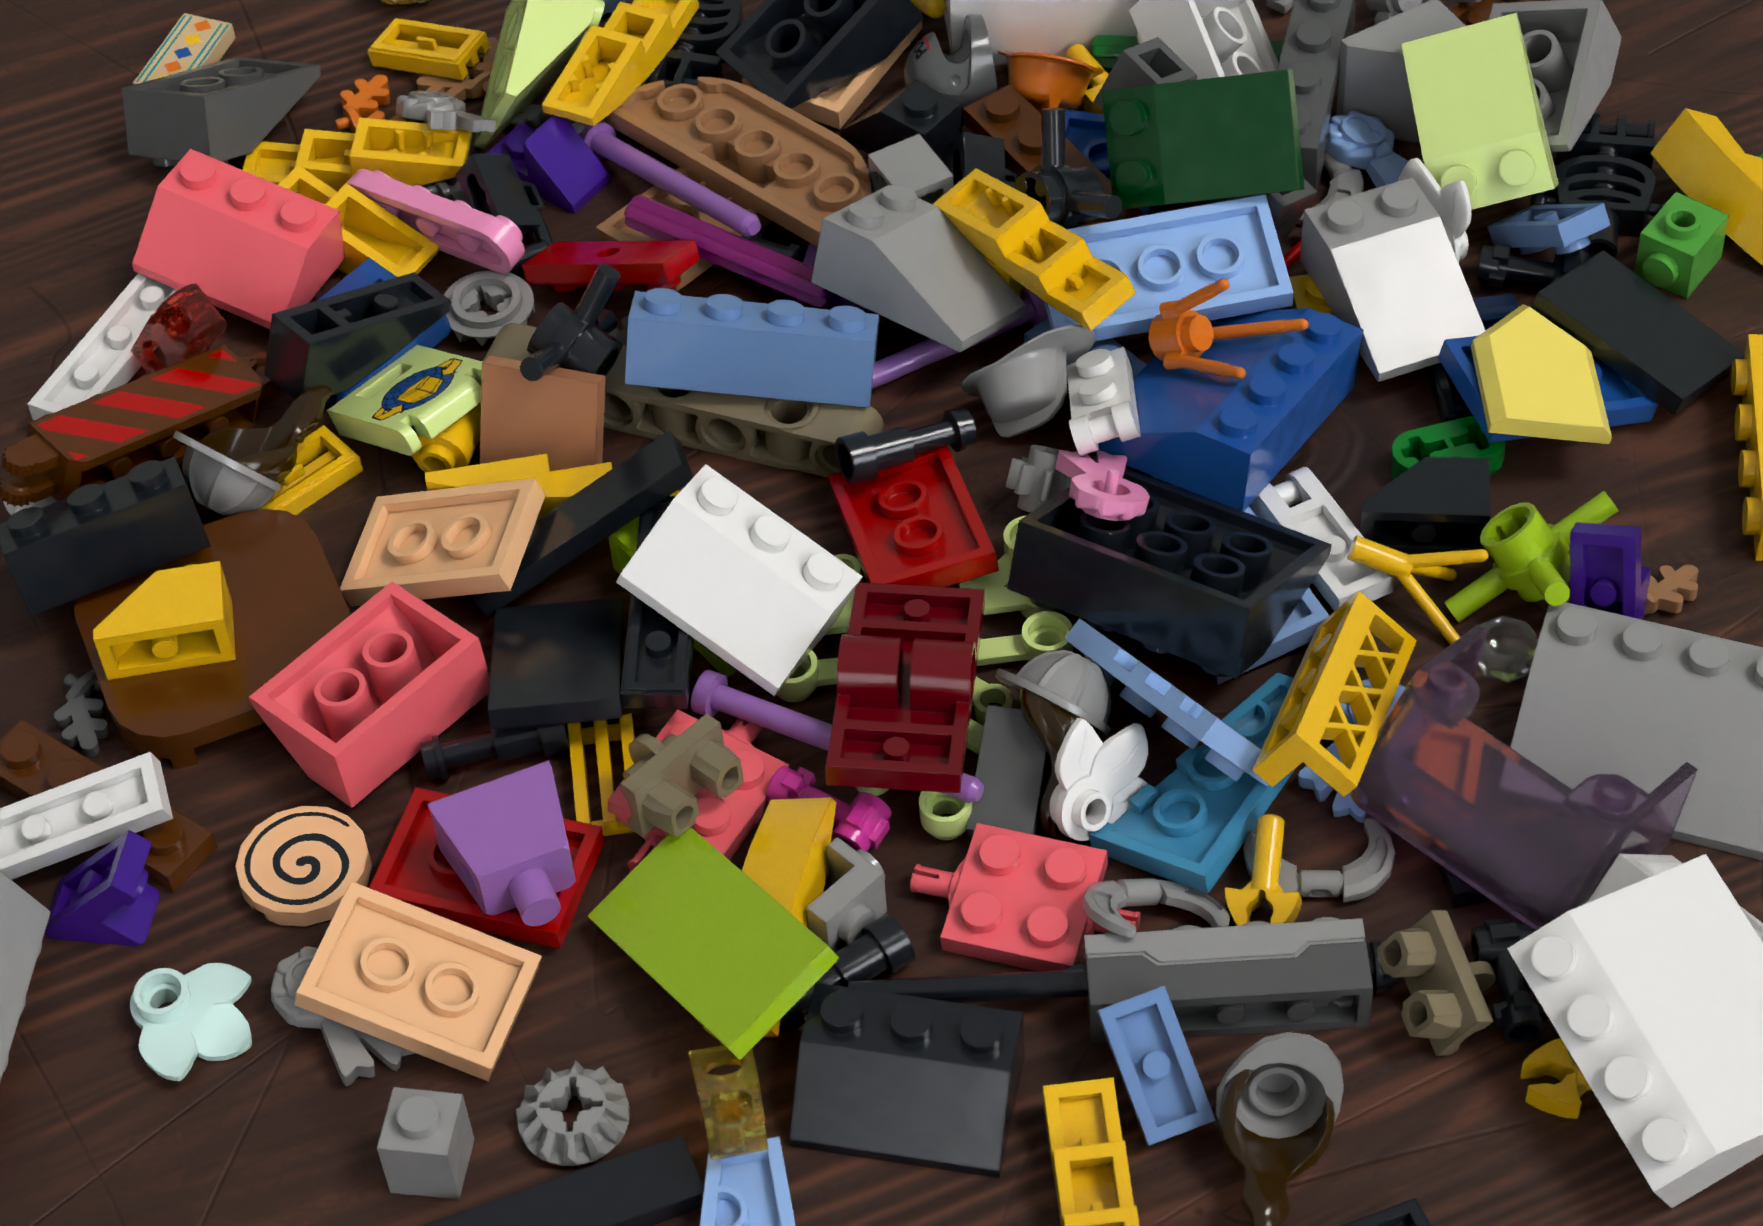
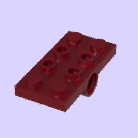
[825,582,985,793]

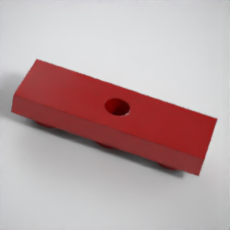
[522,240,700,292]

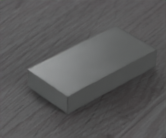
[966,705,1049,837]

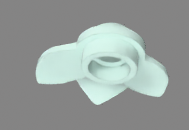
[130,963,252,1081]

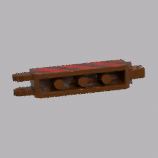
[0,344,282,507]

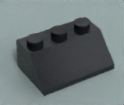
[0,456,211,616]
[790,982,1025,1178]

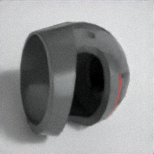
[904,15,997,119]

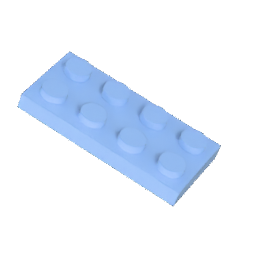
[1044,194,1293,341]

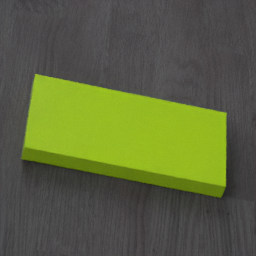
[588,827,839,1060]

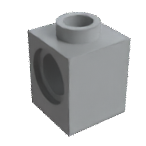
[868,134,954,204]

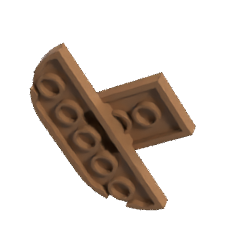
[596,77,872,291]

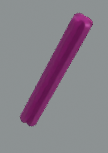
[624,195,835,308]

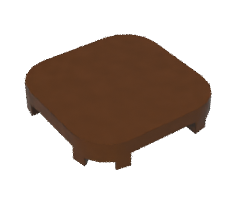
[74,508,351,769]

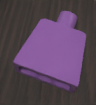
[428,760,576,926]

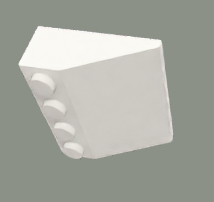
[1507,854,1763,1208]

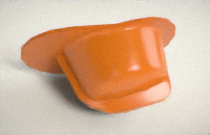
[996,50,1099,113]

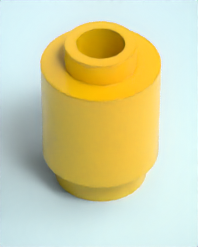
[412,403,481,473]

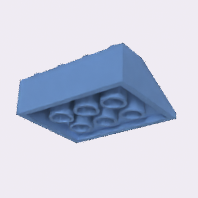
[625,288,880,408]

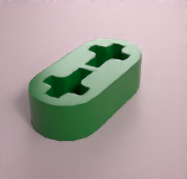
[1390,416,1506,479]

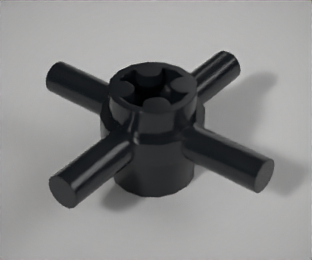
[998,108,1122,229]
[520,264,623,381]

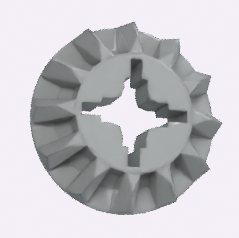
[444,270,535,347]
[516,1060,630,1166]

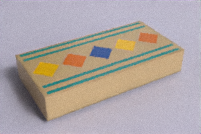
[133,13,236,85]

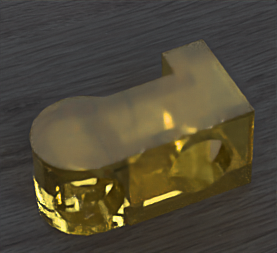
[688,1045,768,1160]

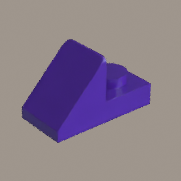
[486,115,610,214]
[1570,522,1650,620]
[44,830,160,946]

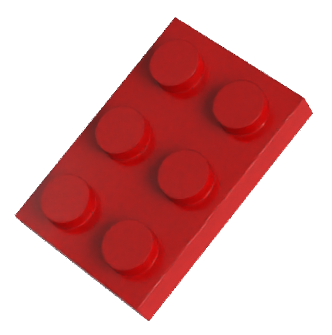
[828,446,999,587]
[369,787,605,949]

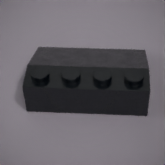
[1007,468,1332,679]

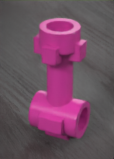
[766,766,892,851]

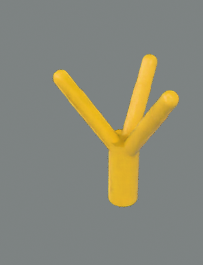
[1347,535,1489,648]

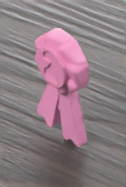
[1055,450,1150,521]

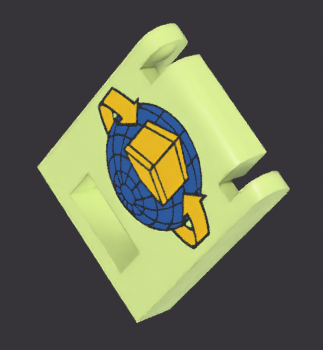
[327,345,483,456]

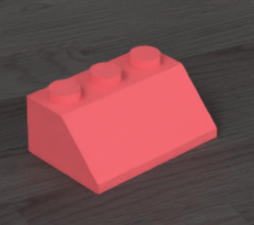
[132,149,345,329]
[249,581,490,808]

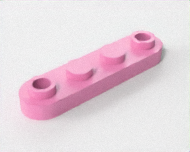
[343,169,525,274]

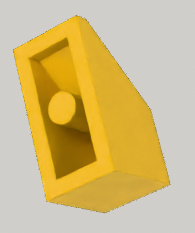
[93,561,236,680]

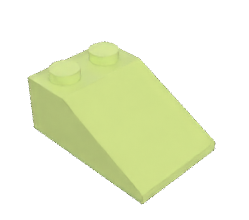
[473,0,605,149]
[1401,12,1559,210]

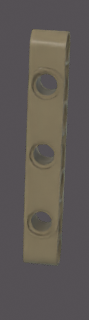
[482,323,884,478]

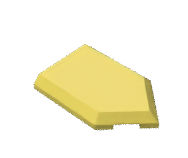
[1471,304,1612,444]

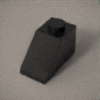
[840,80,962,168]
[1360,457,1491,555]

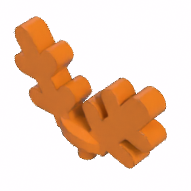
[334,75,406,133]

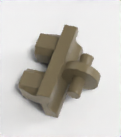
[620,713,743,838]
[1376,910,1496,1056]

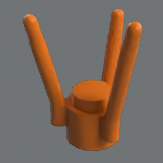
[1148,279,1309,379]

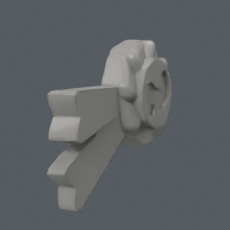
[395,91,496,132]
[271,946,414,1087]

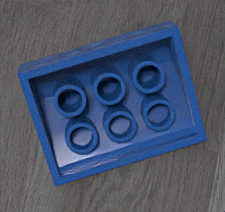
[1094,308,1364,511]

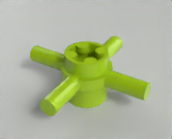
[1444,491,1619,623]

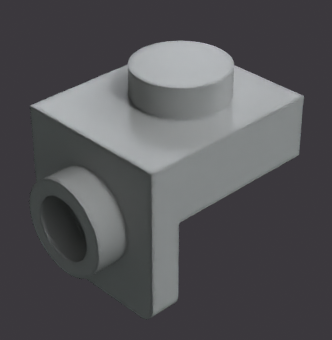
[806,838,887,953]

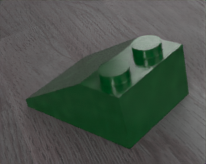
[1102,69,1305,209]

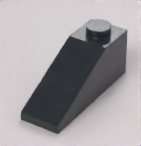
[264,272,451,400]

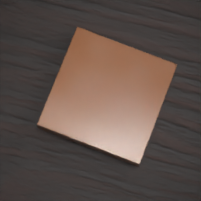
[480,355,606,471]

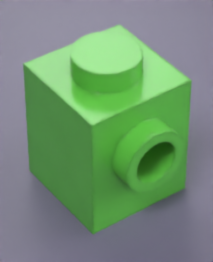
[1634,192,1729,299]

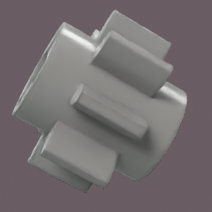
[1006,445,1072,513]

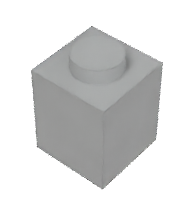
[377,1087,475,1200]

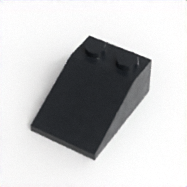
[715,0,924,109]

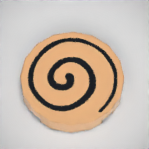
[235,806,372,927]

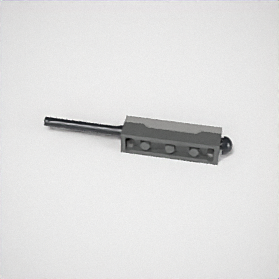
[848,917,1398,1044]

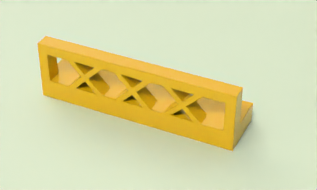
[1252,591,1417,797]

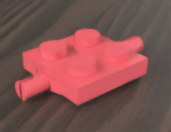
[608,709,790,872]
[910,823,1141,971]

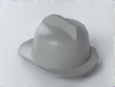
[962,325,1096,438]

